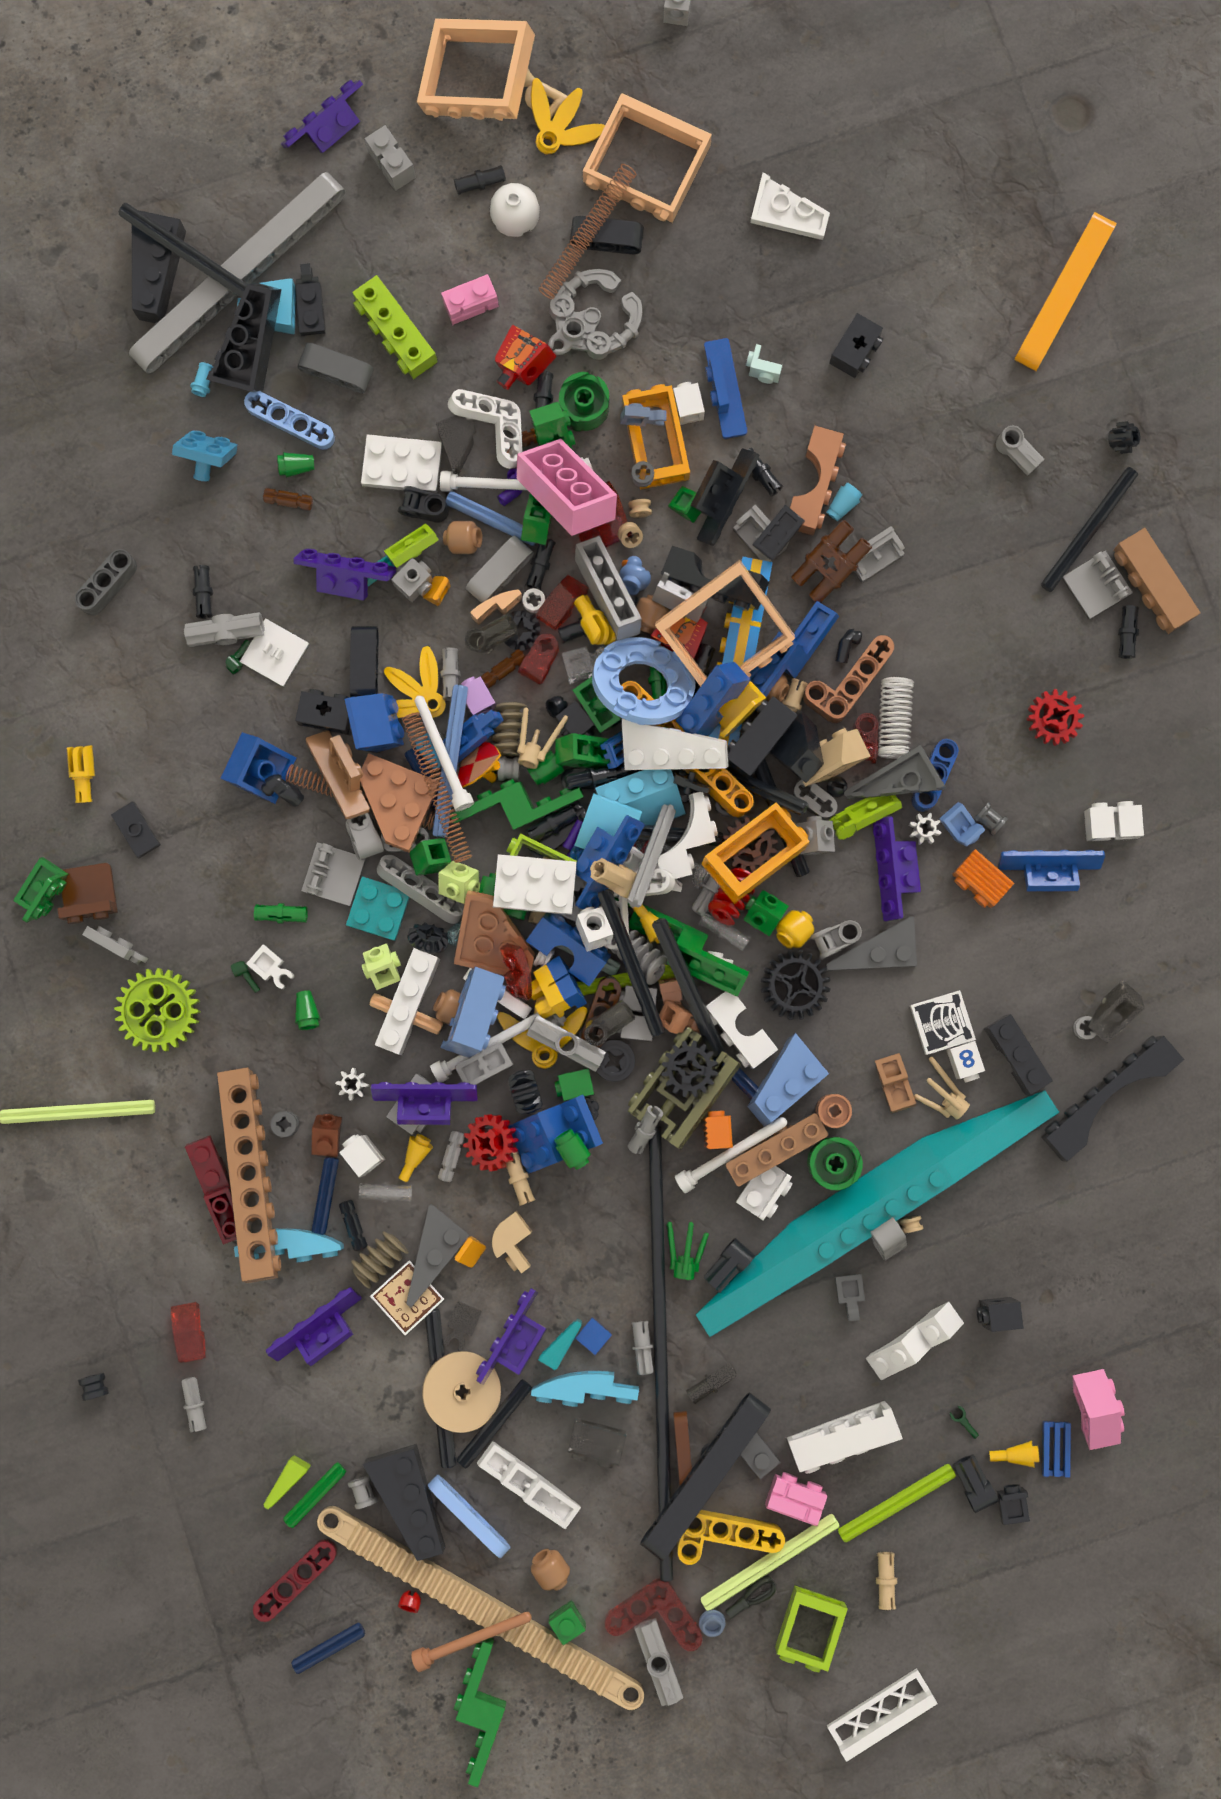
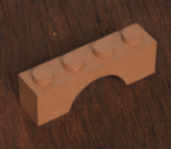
[790,426,846,536]

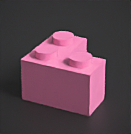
[1073,1369,1125,1450]

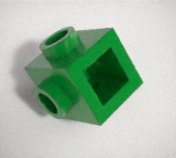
[743,890,789,936]

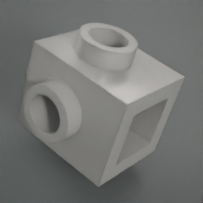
[391,558,433,602]
[796,816,835,855]

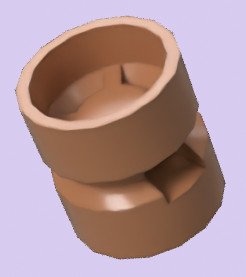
[815,1094,852,1128]

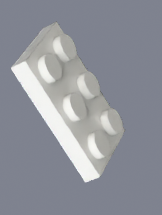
[361,435,443,493]
[493,854,576,915]

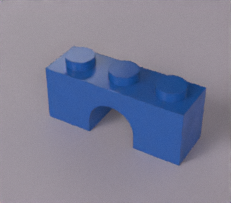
[676,662,751,736]
[526,913,611,986]

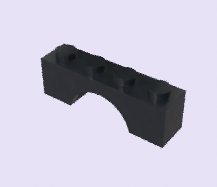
[661,546,769,611]

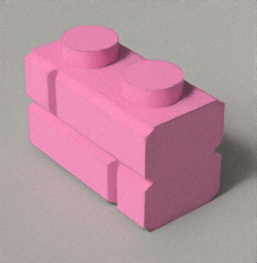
[441,274,499,325]
[765,1472,827,1526]

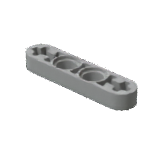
[377,855,464,924]

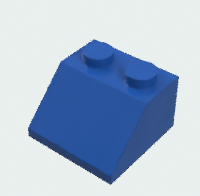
[345,693,404,753]
[220,732,296,804]

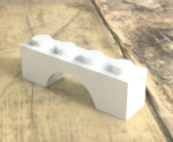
[375,948,440,1055]

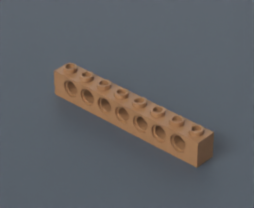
[217,1068,281,1283]

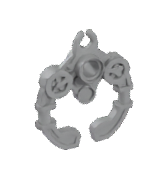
[548,269,642,360]

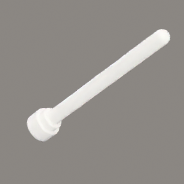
[440,471,527,492]
[415,696,474,811]
[430,1012,541,1083]
[675,1117,787,1193]

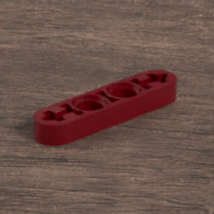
[253,1539,337,1622]

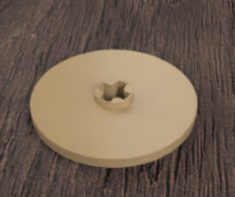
[422,1351,501,1433]

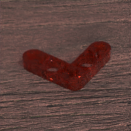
[605,1578,702,1651]

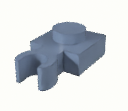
[620,403,666,426]

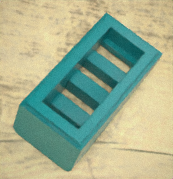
[538,1318,582,1370]

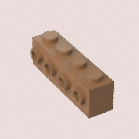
[1113,528,1200,634]

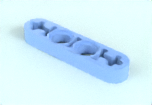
[244,391,335,450]
[428,1475,510,1558]

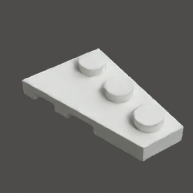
[751,173,830,240]

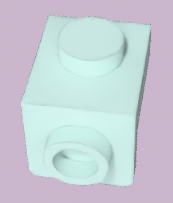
[746,344,782,384]

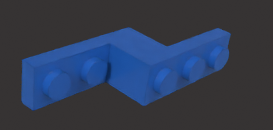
[749,601,839,710]

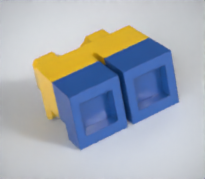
[525,956,587,1019]

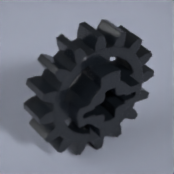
[662,1040,719,1098]

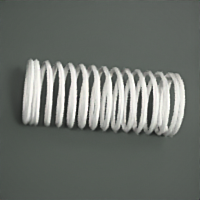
[877,677,914,759]

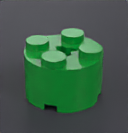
[559,372,610,431]
[807,1137,863,1190]

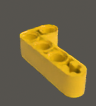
[677,1510,785,1565]

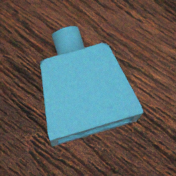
[237,279,296,334]

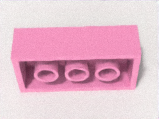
[517,439,617,536]

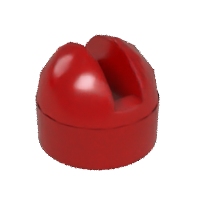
[398,1590,421,1613]

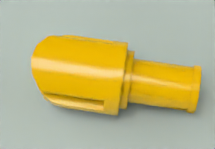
[574,595,616,645]
[66,745,95,803]

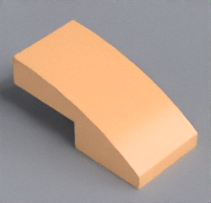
[470,590,523,625]

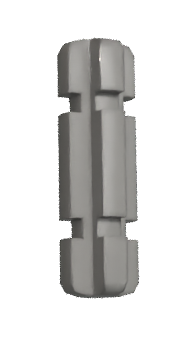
[438,1131,465,1182]

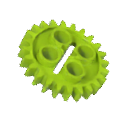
[114,968,201,1052]

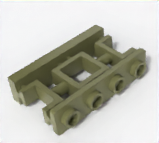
[628,1027,741,1150]

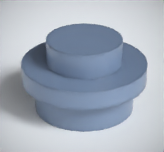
[699,1610,726,1637]

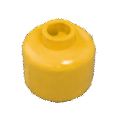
[776,910,814,948]

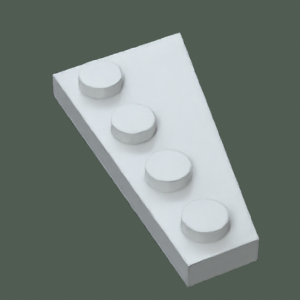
[622,718,728,770]

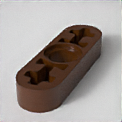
[581,976,621,1048]
[673,1411,692,1485]

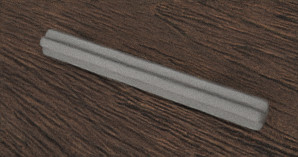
[627,804,676,908]

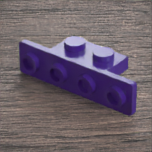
[281,80,363,153]
[293,549,396,600]
[873,816,921,921]
[371,1082,478,1125]
[266,1287,362,1366]
[476,1288,547,1385]

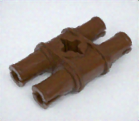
[791,520,872,603]

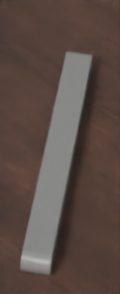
[129,172,346,373]

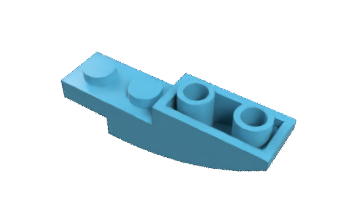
[234,1228,344,1262]
[531,1371,639,1407]

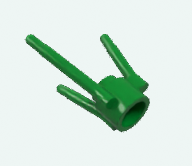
[667,1222,709,1280]

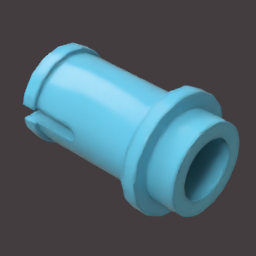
[190,362,213,397]

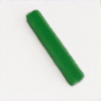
[283,1462,346,1528]

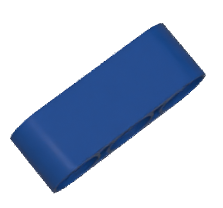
[911,739,959,812]

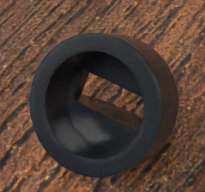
[545,696,568,718]
[826,776,848,798]

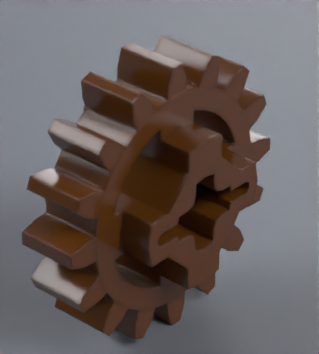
[723,817,778,873]

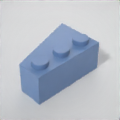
[441,967,506,1058]
[747,1033,829,1126]

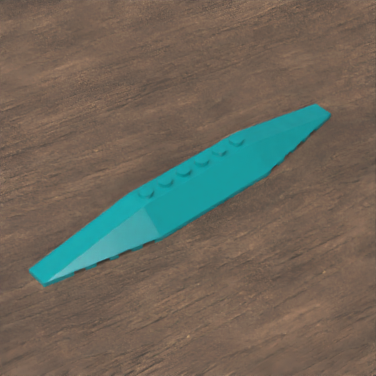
[695,1090,1059,1337]

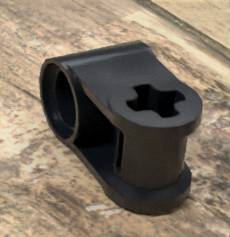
[398,486,449,523]

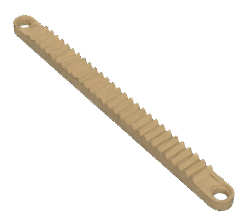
[317,1506,644,1710]

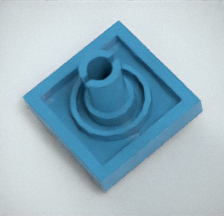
[172,431,238,481]

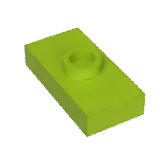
[384,523,439,568]

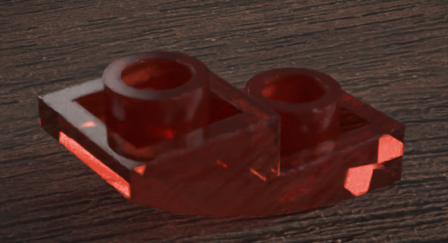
[536,575,588,630]
[500,943,532,1000]
[171,1302,206,1363]

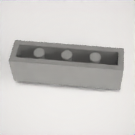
[575,536,642,641]

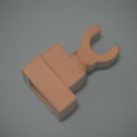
[658,977,683,1005]
[659,1000,700,1034]

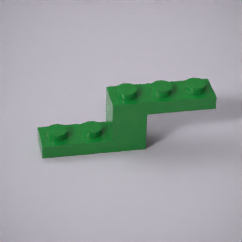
[449,779,585,830]
[628,904,749,997]
[453,1638,506,1788]

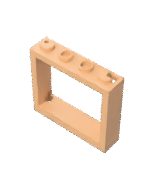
[417,19,535,121]
[583,93,712,223]
[655,560,795,687]

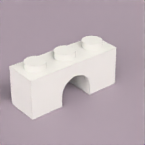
[706,991,778,1069]

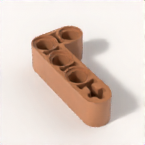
[803,635,894,723]

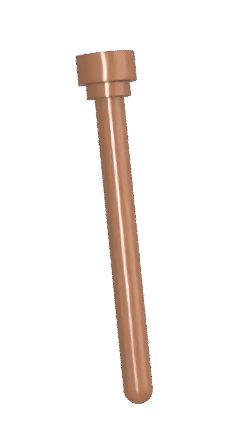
[411,1612,532,1672]

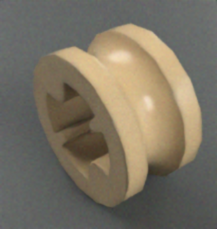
[628,499,652,518]
[618,522,643,548]
[898,1215,924,1233]

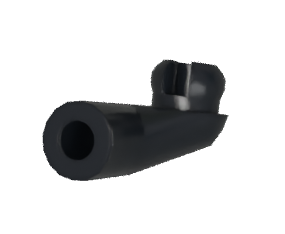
[835,629,862,663]

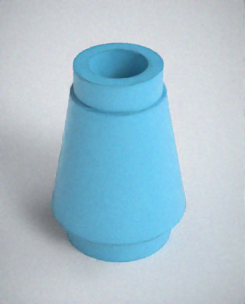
[826,483,862,522]

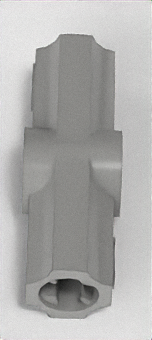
[184,612,265,647]
[526,1015,606,1072]
[634,1618,683,1706]

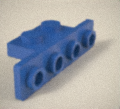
[704,338,747,439]
[575,815,645,910]
[998,850,1105,891]

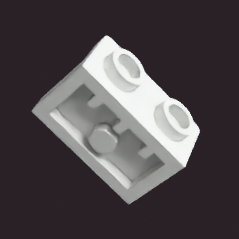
[736,1166,793,1220]

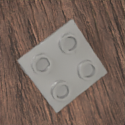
[1063,551,1133,619]
[301,843,366,906]

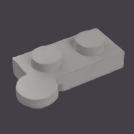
[82,926,148,965]

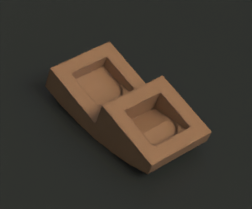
[875,1053,916,1114]

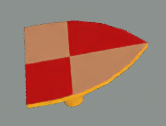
[458,742,501,788]

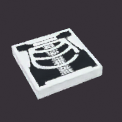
[910,990,976,1055]

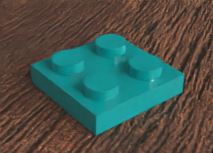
[346,877,410,941]

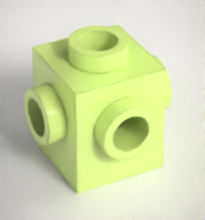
[438,861,480,904]
[362,943,401,990]

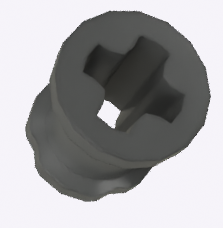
[974,802,1008,836]

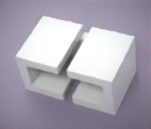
[1084,801,1144,842]
[339,1134,386,1177]

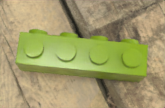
[352,275,437,379]

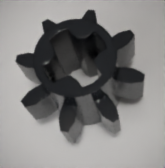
[1108,421,1141,454]

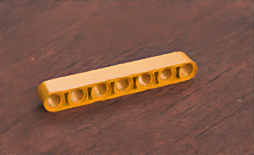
[1014,212,1117,371]
[622,681,754,817]

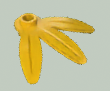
[531,78,605,154]
[384,646,446,718]
[497,995,588,1069]

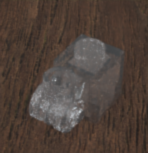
[562,646,606,684]

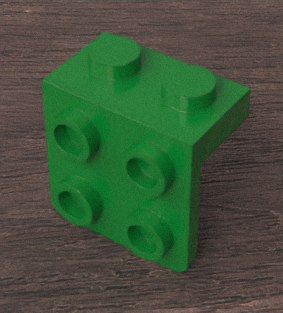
[13,857,68,923]

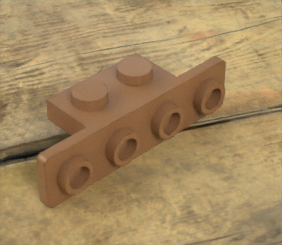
[306,731,369,820]
[726,1113,828,1186]

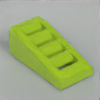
[263,1455,311,1509]

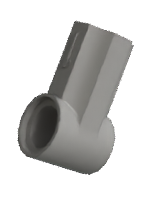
[996,425,1044,476]

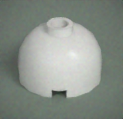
[490,183,540,237]

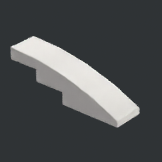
[477,1441,581,1529]

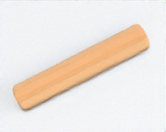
[369,993,443,1034]

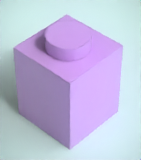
[461,676,496,716]

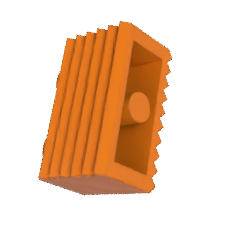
[952,849,1014,908]
[703,1111,733,1149]

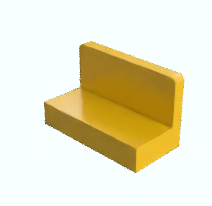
[718,681,766,738]

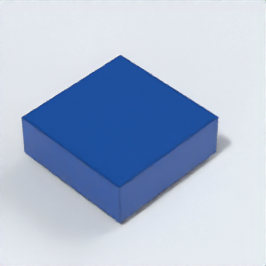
[575,1317,612,1355]

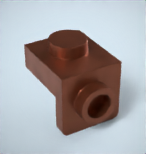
[311,1114,342,1157]

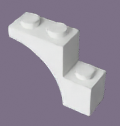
[655,792,718,883]
[866,1302,964,1380]

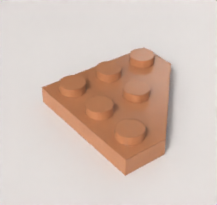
[360,753,440,853]
[454,890,535,981]

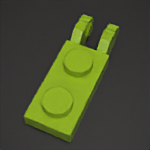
[829,795,902,840]

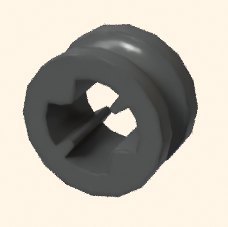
[631,461,654,487]

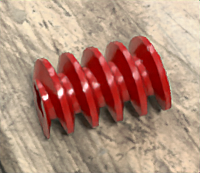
[708,868,759,926]

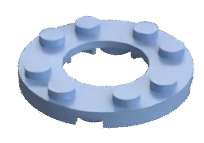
[592,637,695,725]

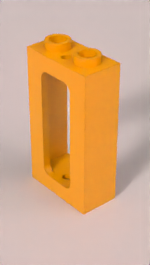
[622,384,690,490]
[702,802,810,904]

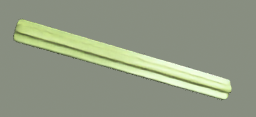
[0,1100,155,1124]
[701,1514,839,1611]

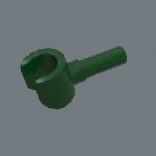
[225,639,251,675]
[231,961,260,993]
[949,1406,979,1439]

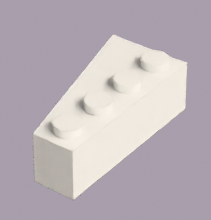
[787,1401,903,1474]

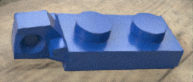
[443,710,504,763]

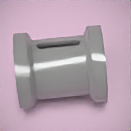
[348,1475,378,1509]

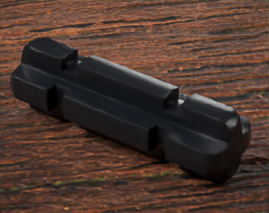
[339,1200,367,1251]

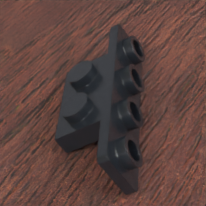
[690,448,760,546]

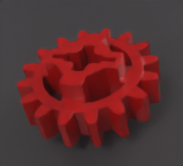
[1027,689,1084,746]
[463,1114,519,1172]

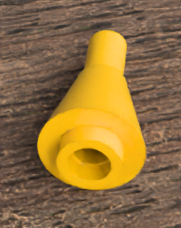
[632,904,671,944]
[399,1134,433,1182]
[989,1441,1039,1468]

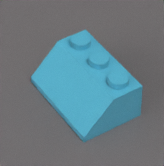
[595,769,686,826]

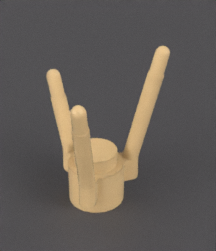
[517,708,568,769]
[914,1056,970,1120]

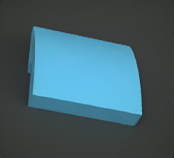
[574,793,642,849]

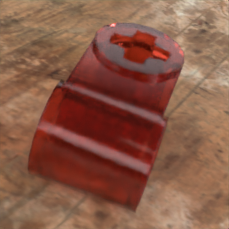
[518,633,559,685]
[853,713,879,764]

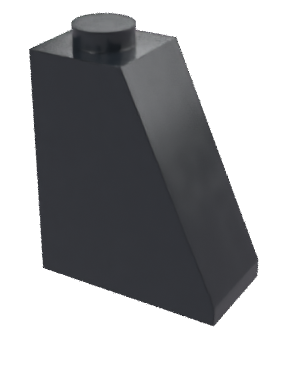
[770,709,824,783]

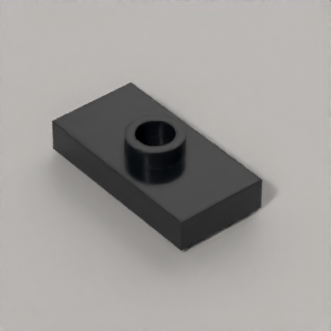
[752,505,805,562]
[111,801,161,858]

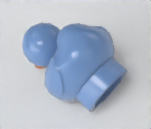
[619,556,651,595]

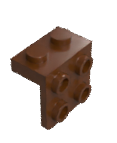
[57,863,118,924]

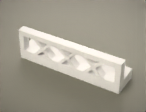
[827,1668,938,1762]

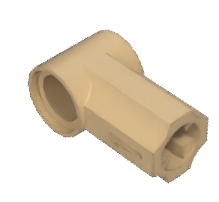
[590,858,637,898]

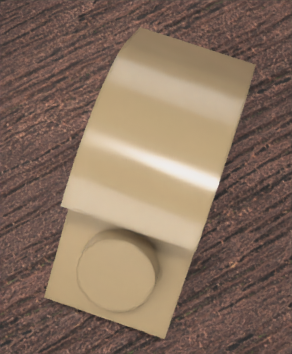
[492,1211,532,1273]

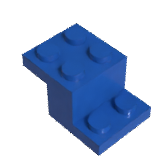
[508,1095,603,1174]

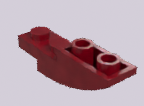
[185,1135,237,1245]

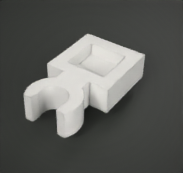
[246,944,294,989]

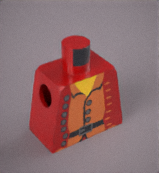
[495,325,557,390]
[651,607,708,660]

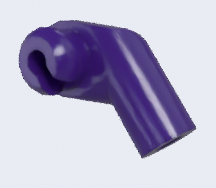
[497,468,523,506]

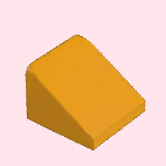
[423,576,451,606]
[454,1236,486,1268]

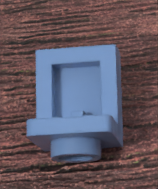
[939,802,985,846]

